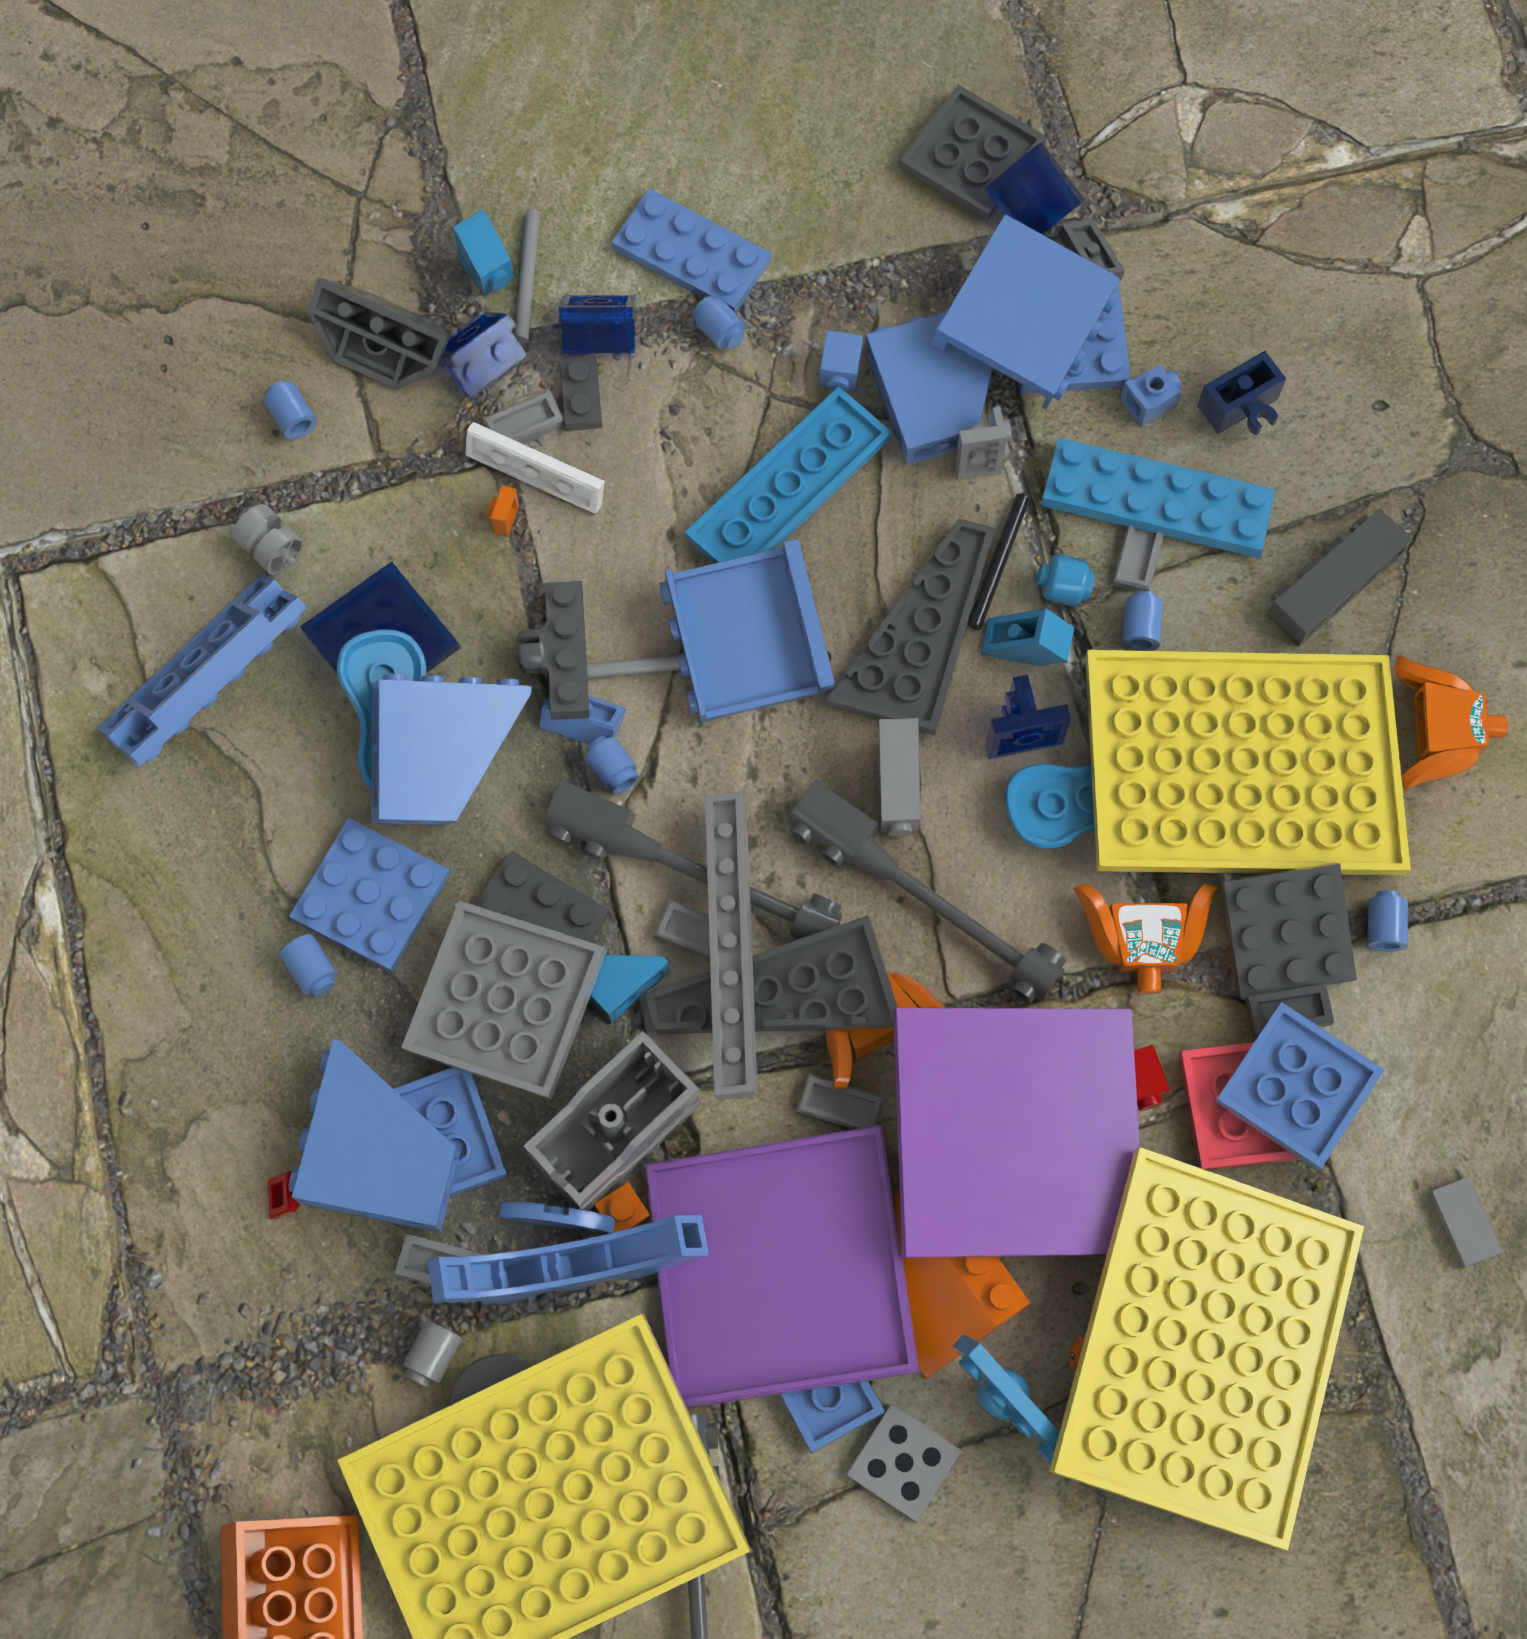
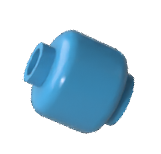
[1036,554,1095,607]

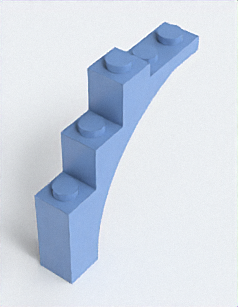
[427,1215,709,1305]

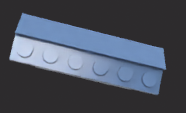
[97,574,307,768]

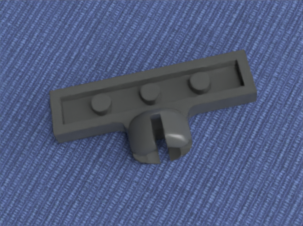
[517,581,590,720]

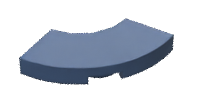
[499,1201,615,1234]

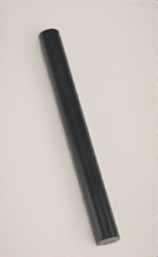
[968,493,1030,630]

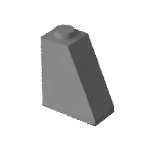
[876,718,921,837]

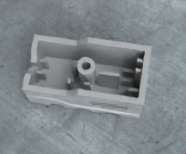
[524,1031,701,1211]

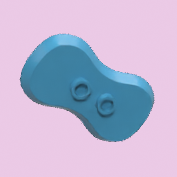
[337,629,426,789]
[1005,764,1095,848]

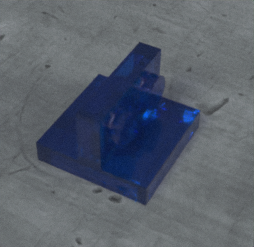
[984,142,1085,234]
[559,295,636,353]
[439,311,527,398]
[985,674,1071,759]

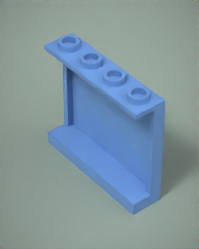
[931,214,1120,409]
[659,539,835,723]

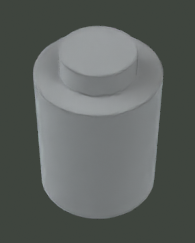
[403,1320,462,1388]

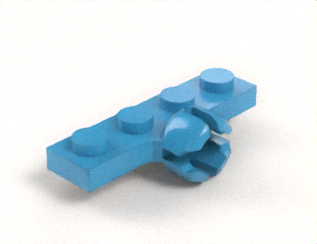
[952,1334,1060,1465]

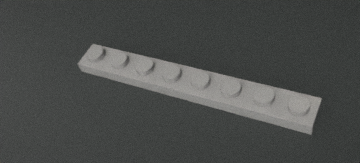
[705,791,758,1100]

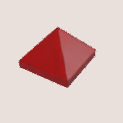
[268,1171,300,1219]

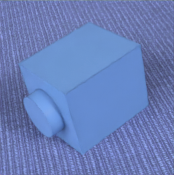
[819,330,864,392]

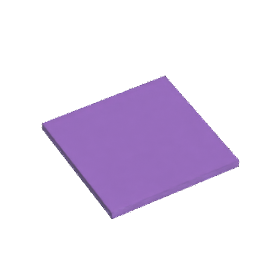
[893,1008,1140,1258]
[645,1125,920,1409]

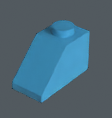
[452,209,514,296]
[981,608,1074,666]
[589,955,670,1024]

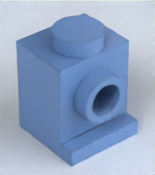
[1120,364,1182,427]

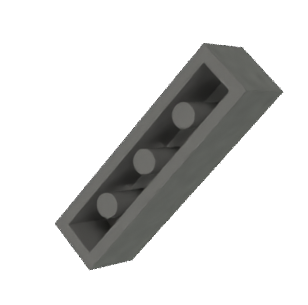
[1267,508,1412,647]

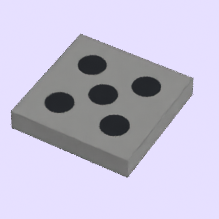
[846,1404,962,1523]

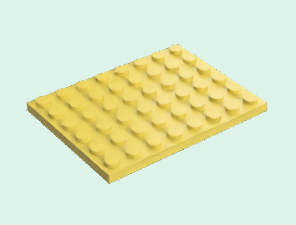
[1085,650,1411,876]
[1049,1147,1364,1550]
[337,1313,751,1639]

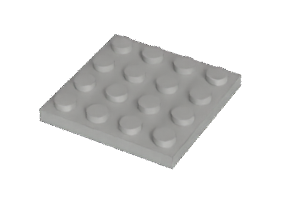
[401,901,607,1100]

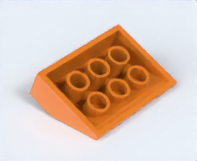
[894,1191,1030,1380]
[221,1515,363,1639]

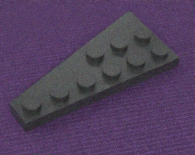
[825,518,995,736]
[645,915,899,1034]

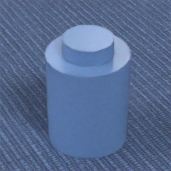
[263,381,317,440]
[1122,591,1164,651]
[1367,890,1408,952]
[279,934,338,997]

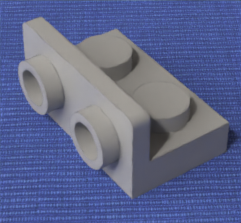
[955,406,1012,480]

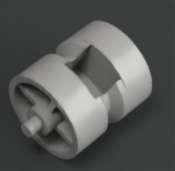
[232,504,304,575]

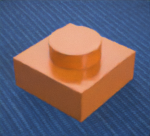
[487,485,519,537]
[594,1182,650,1233]

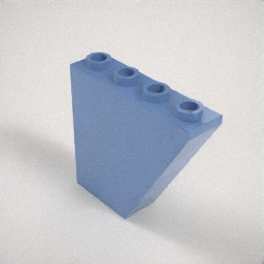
[865,308,993,465]
[371,674,531,826]
[289,1039,460,1233]

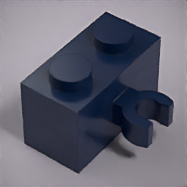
[1197,351,1286,435]

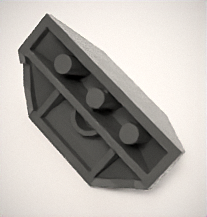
[307,278,450,389]

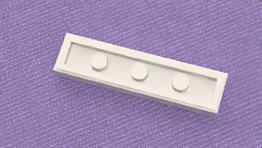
[465,422,605,514]

